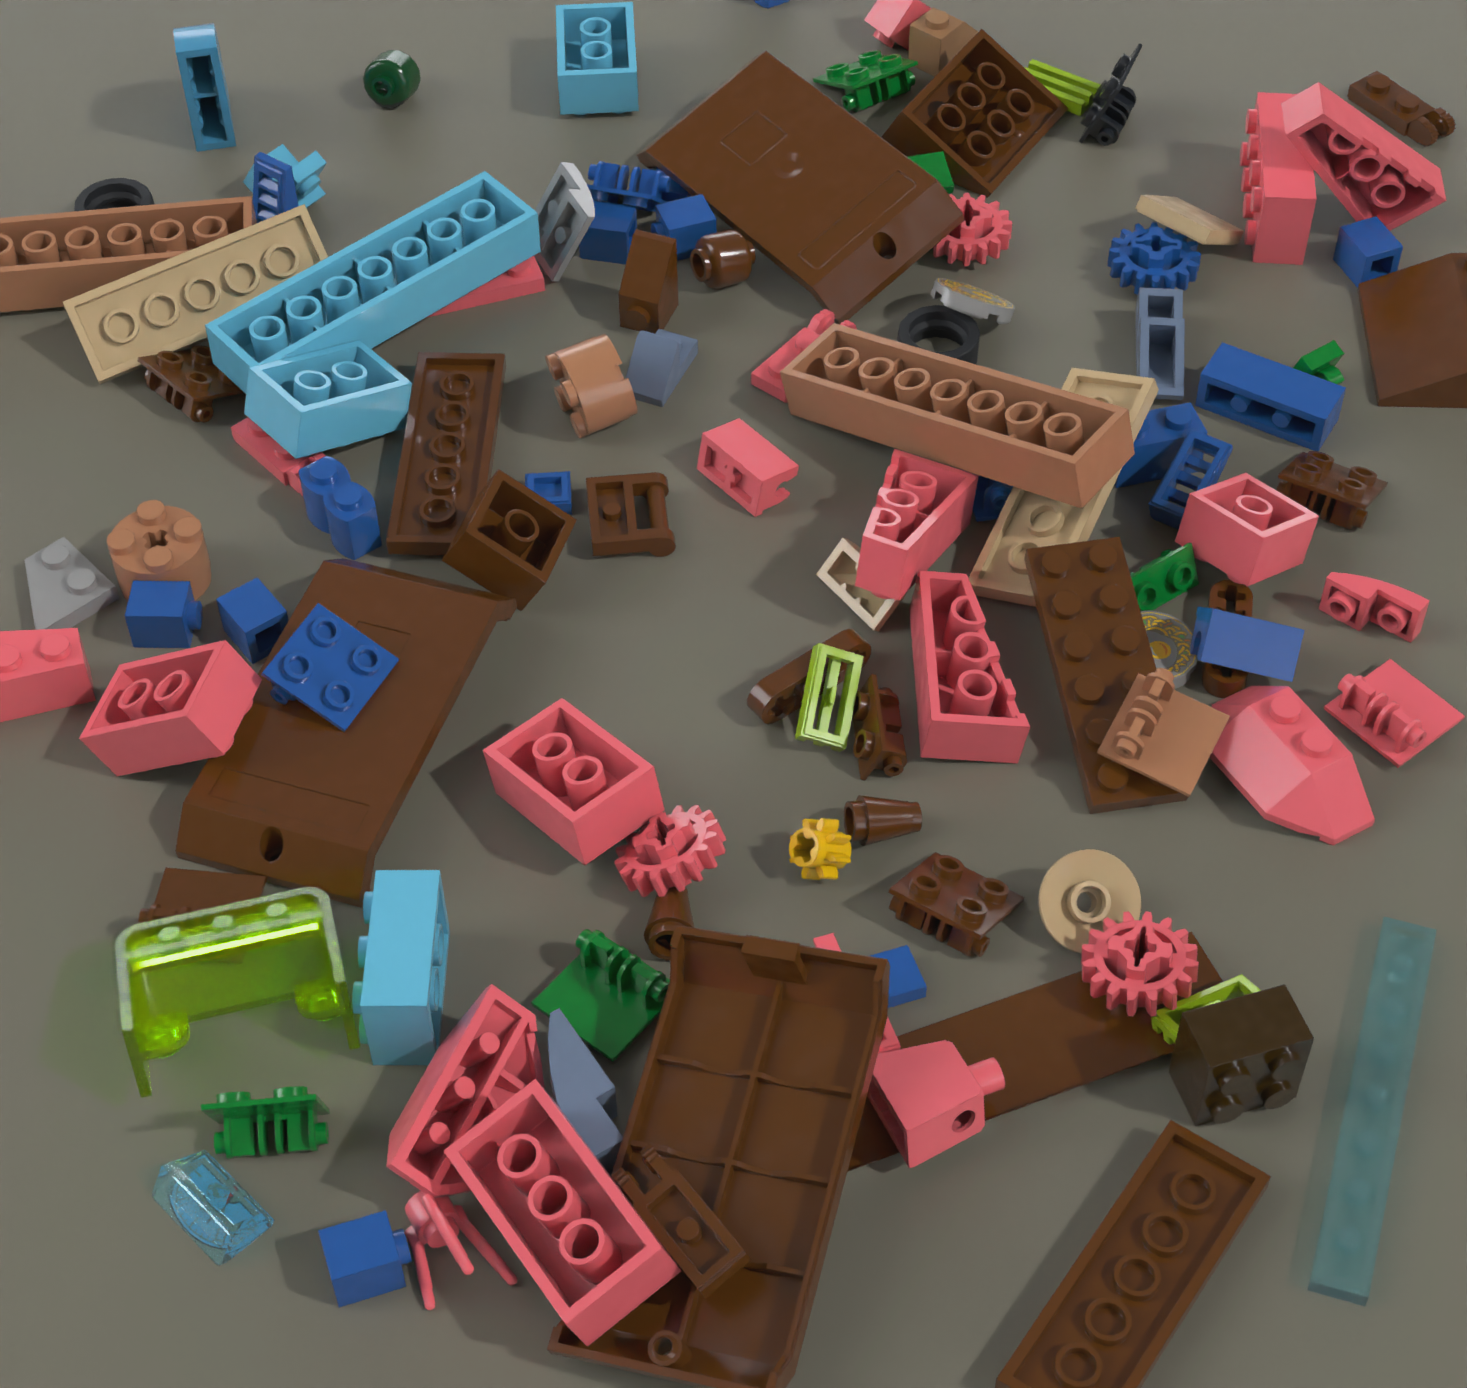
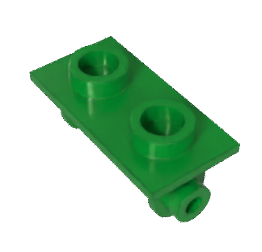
[1130,543,1199,611]

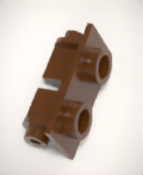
[852,674,908,781]

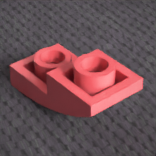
[1319,572,1430,643]

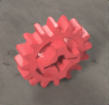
[933,193,1012,266]
[614,805,726,897]
[1081,911,1199,1017]

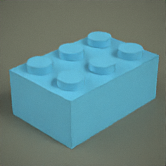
[556,2,639,115]
[244,340,412,459]
[352,870,450,1065]

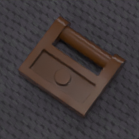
[586,472,676,557]

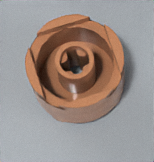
[545,334,637,439]
[106,500,212,601]

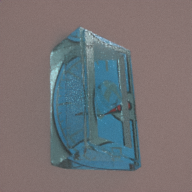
[152,1150,274,1266]

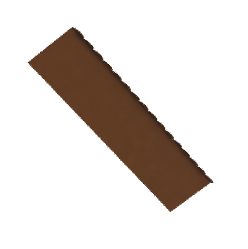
[847,931,1223,1172]

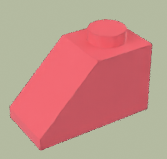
[864,0,932,51]

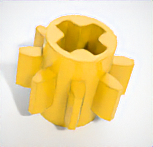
[789,818,852,880]

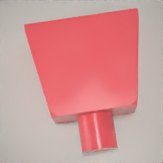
[867,1040,1005,1168]

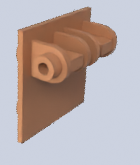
[1097,668,1230,797]

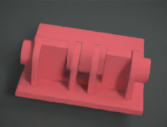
[1324,659,1465,768]

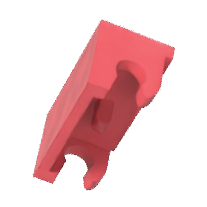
[696,418,799,517]

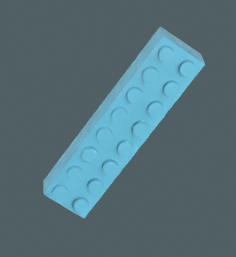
[205,171,541,394]

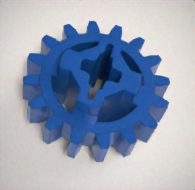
[1107,222,1201,295]

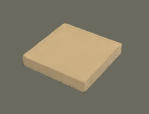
[1135,195,1244,245]

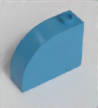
[173,23,236,152]

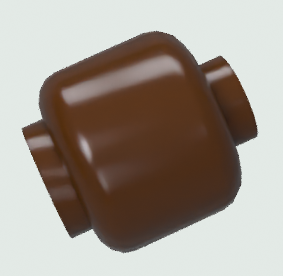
[690,229,756,289]

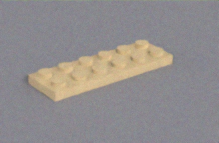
[63,204,328,384]
[969,368,1159,607]

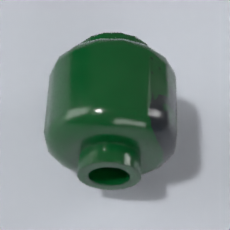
[363,50,421,108]

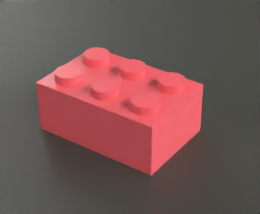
[79,640,262,776]
[483,698,665,865]

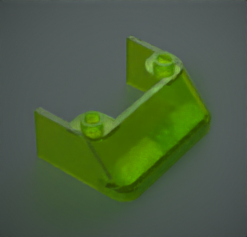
[115,887,361,1098]

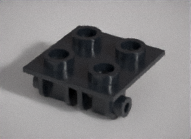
[1079,43,1143,146]

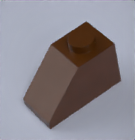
[618,229,679,334]

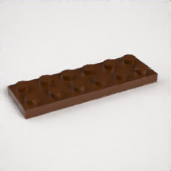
[386,352,506,555]
[1024,537,1188,814]
[995,1120,1271,1388]

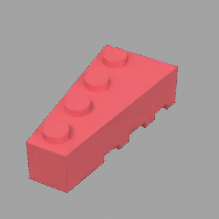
[1281,82,1447,231]
[855,449,979,601]
[909,570,1030,764]
[0,628,96,722]

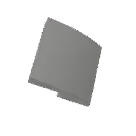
[534,162,595,282]

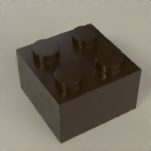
[1169,984,1314,1126]

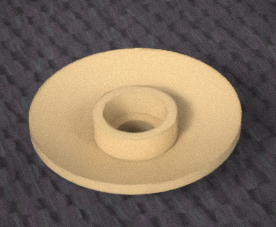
[1039,849,1141,954]

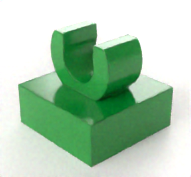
[1293,340,1345,385]

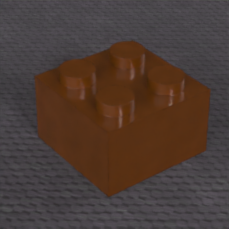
[442,469,577,611]

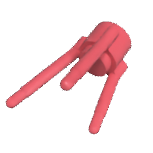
[404,1191,517,1310]

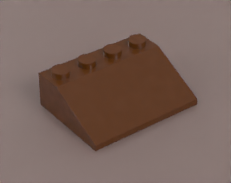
[881,29,1068,198]
[1357,253,1467,408]

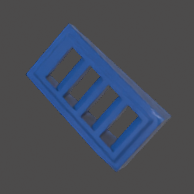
[253,152,299,223]
[1148,428,1233,530]

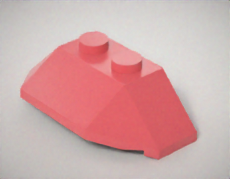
[1210,685,1375,846]
[386,984,545,1198]

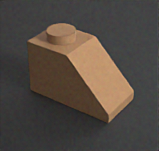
[908,7,978,77]

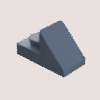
[626,329,698,407]

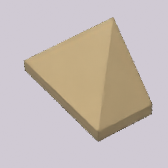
[816,538,906,632]

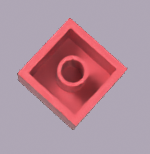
[1175,473,1319,587]

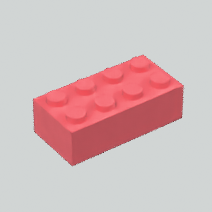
[1240,92,1317,265]
[443,1078,681,1347]

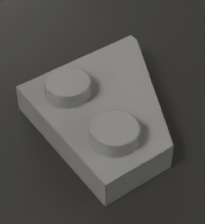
[24,537,119,630]

